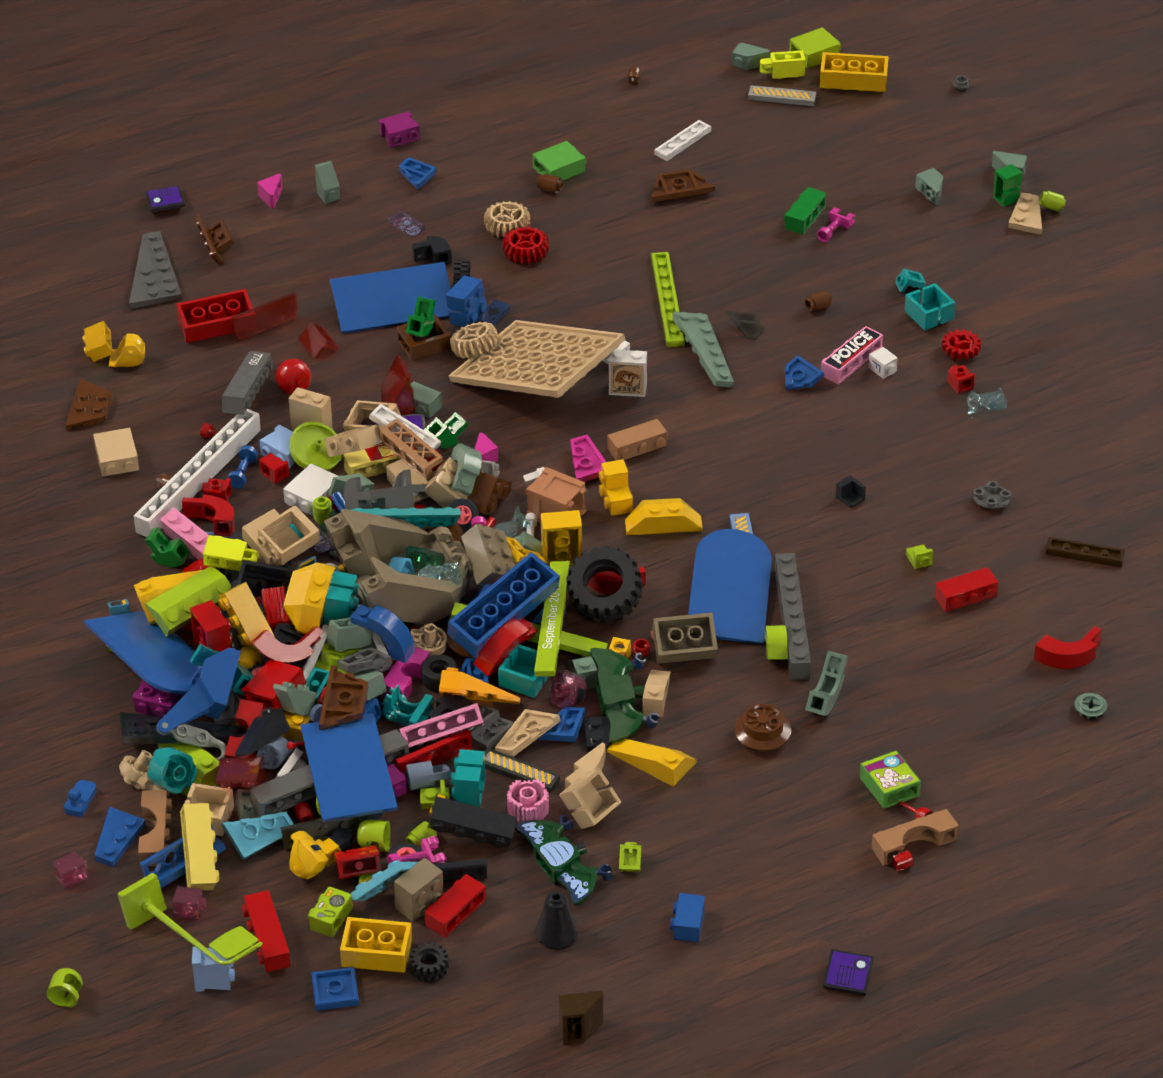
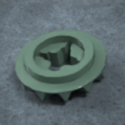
[1075,693,1107,719]

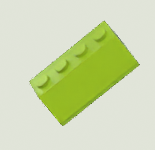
[145,566,231,637]

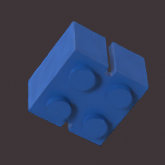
[445,276,487,327]

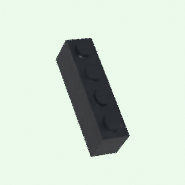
[428,796,517,848]

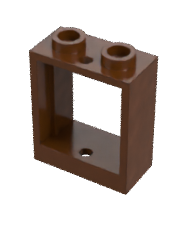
[396,314,452,361]

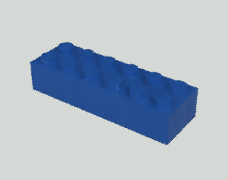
[447,552,560,659]

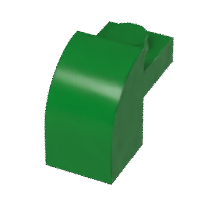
[405,296,436,337]
[424,412,469,448]
[145,527,191,567]

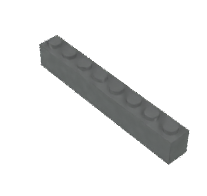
[775,553,811,680]
[250,729,409,817]

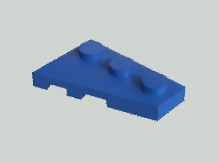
[95,807,146,867]

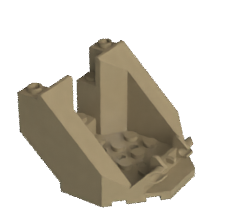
[324,509,474,628]

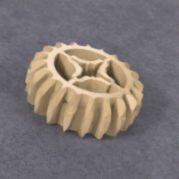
[484,201,530,238]
[450,322,499,358]

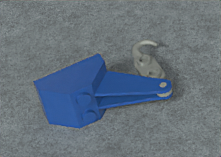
[156,648,241,762]

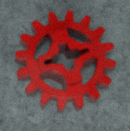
[942,329,981,361]

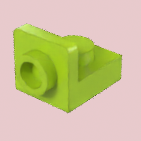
[906,544,934,569]
[420,780,449,809]
[619,842,641,872]

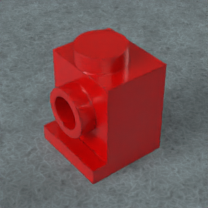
[947,365,975,394]
[260,453,290,484]
[201,478,232,502]

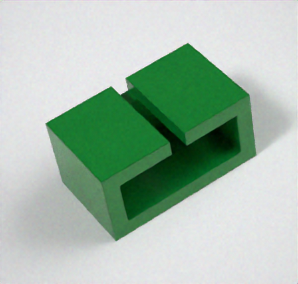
[993,164,1022,207]

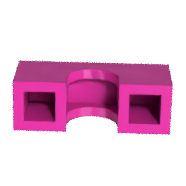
[382,647,430,699]

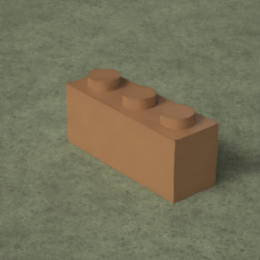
[607,419,667,461]

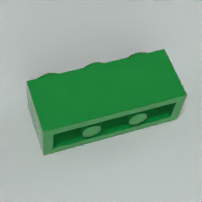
[783,187,826,235]

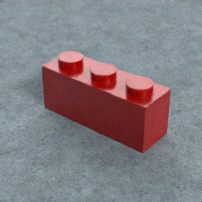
[934,567,999,612]
[425,874,486,938]

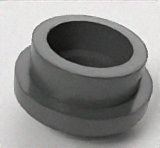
[953,75,970,90]

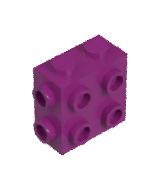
[132,680,184,717]

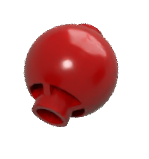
[275,358,312,395]

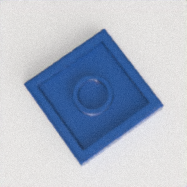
[311,967,359,1011]

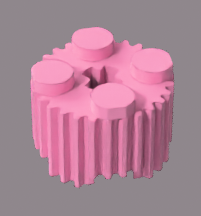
[507,779,549,823]

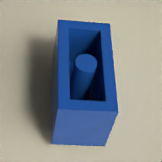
[670,893,705,942]

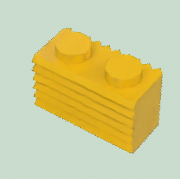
[83,321,113,362]

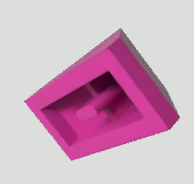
[257,174,283,208]
[475,433,498,462]

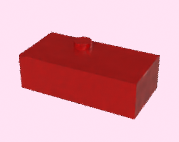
[176,289,256,343]

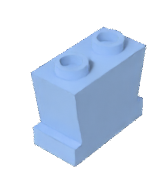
[259,425,295,468]
[192,947,235,992]

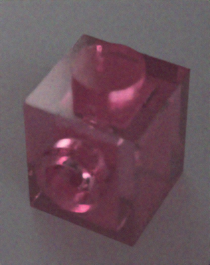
[52,851,88,889]
[172,886,206,919]

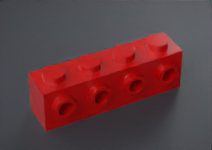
[241,890,291,973]

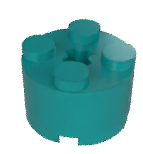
[147,747,197,793]

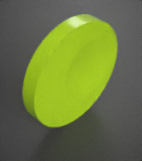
[289,422,342,471]

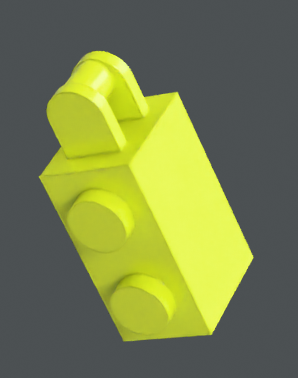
[760,50,806,79]
[203,535,259,571]

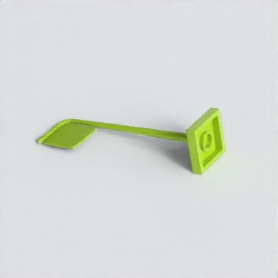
[117,873,263,966]

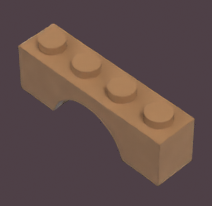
[138,790,172,867]
[872,809,959,866]

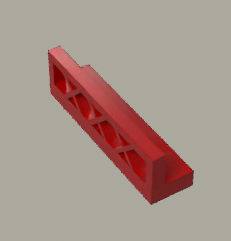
[395,729,472,777]

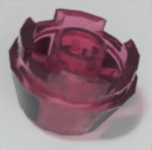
[548,670,586,709]

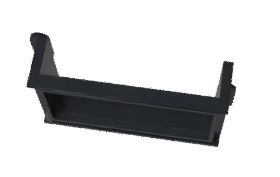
[231,560,298,616]

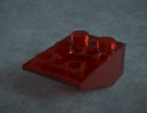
[380,354,415,416]
[215,756,265,788]

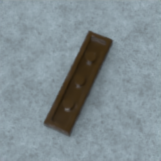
[1045,537,1125,567]

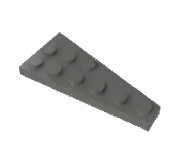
[129,231,182,309]

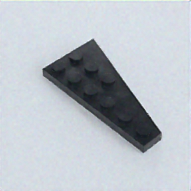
[120,712,245,744]

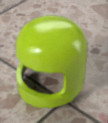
[357,819,390,852]
[46,968,83,1007]

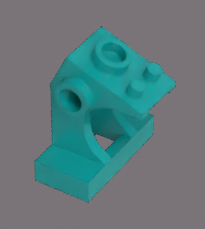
[381,684,434,726]

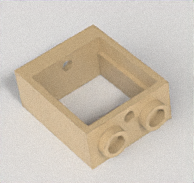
[343,400,401,441]
[324,424,382,457]
[257,505,320,565]

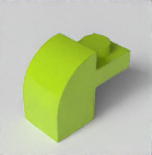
[764,625,788,660]

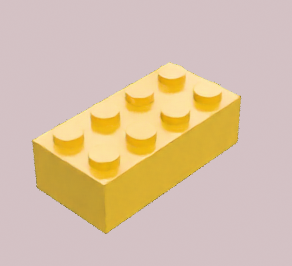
[820,52,889,92]

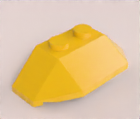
[625,498,703,535]
[283,563,336,634]

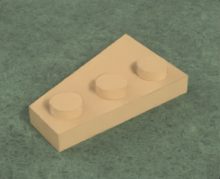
[1008,193,1042,235]
[495,709,561,757]

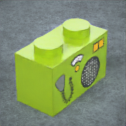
[308,887,353,938]

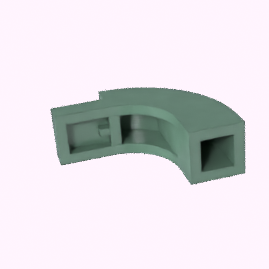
[451,444,482,496]
[805,651,848,716]

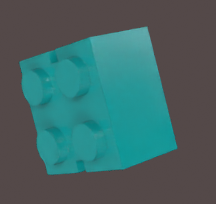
[905,283,956,331]
[324,571,360,626]
[498,644,550,698]
[451,749,486,807]

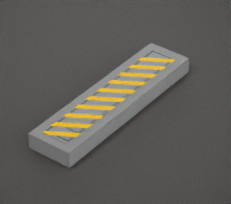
[748,85,816,106]

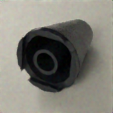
[536,892,578,950]

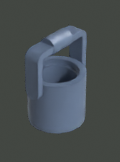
[257,736,299,769]
[406,761,452,791]

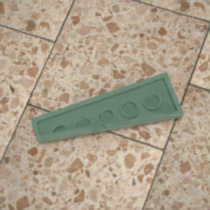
[672,312,734,388]

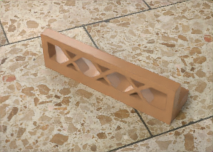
[379,419,443,481]

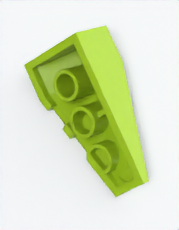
[158,743,223,797]

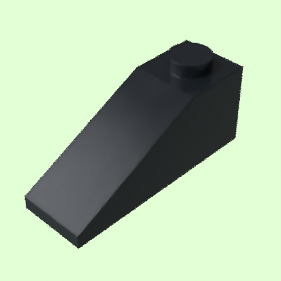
[235,706,290,757]

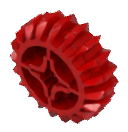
[502,226,549,265]

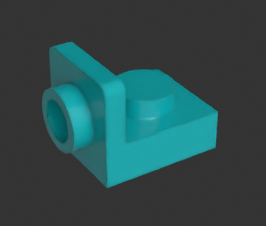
[895,269,926,293]

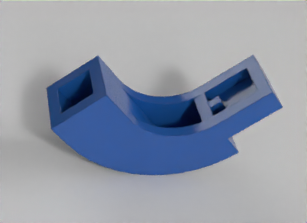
[350,605,415,663]

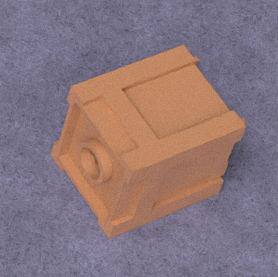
[526,467,587,523]

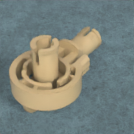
[410,623,447,657]
[119,750,170,795]

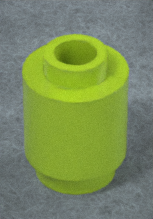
[1039,191,1066,212]
[312,496,332,525]
[406,821,437,848]

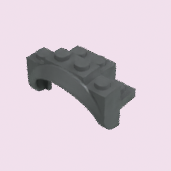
[344,469,426,510]

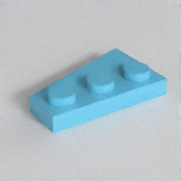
[221,812,293,860]
[351,860,418,901]

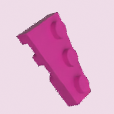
[570,435,606,482]

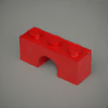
[225,699,266,767]

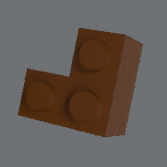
[467,471,512,516]

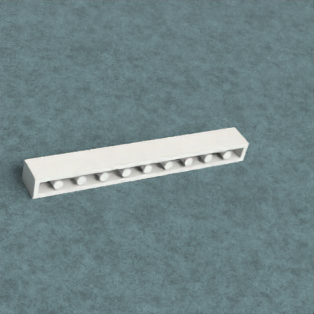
[134,409,261,537]

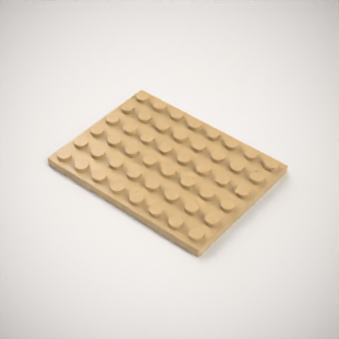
[449,320,625,398]

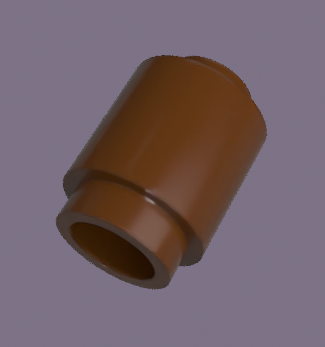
[537,174,563,194]
[804,290,832,312]

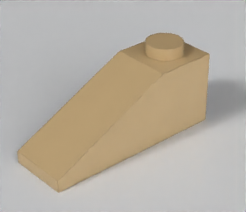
[643,670,671,717]

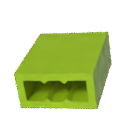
[789,27,841,69]

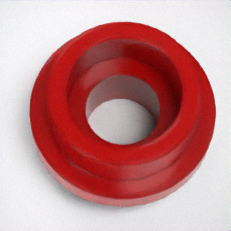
[632,639,651,657]

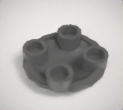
[973,481,1011,509]

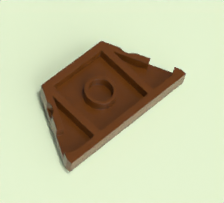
[651,169,715,202]
[66,379,113,431]
[319,665,369,730]

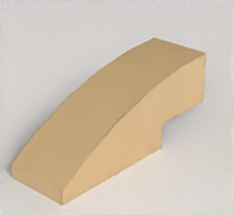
[565,742,606,789]

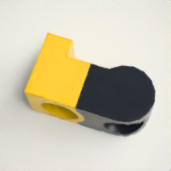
[315,828,353,867]

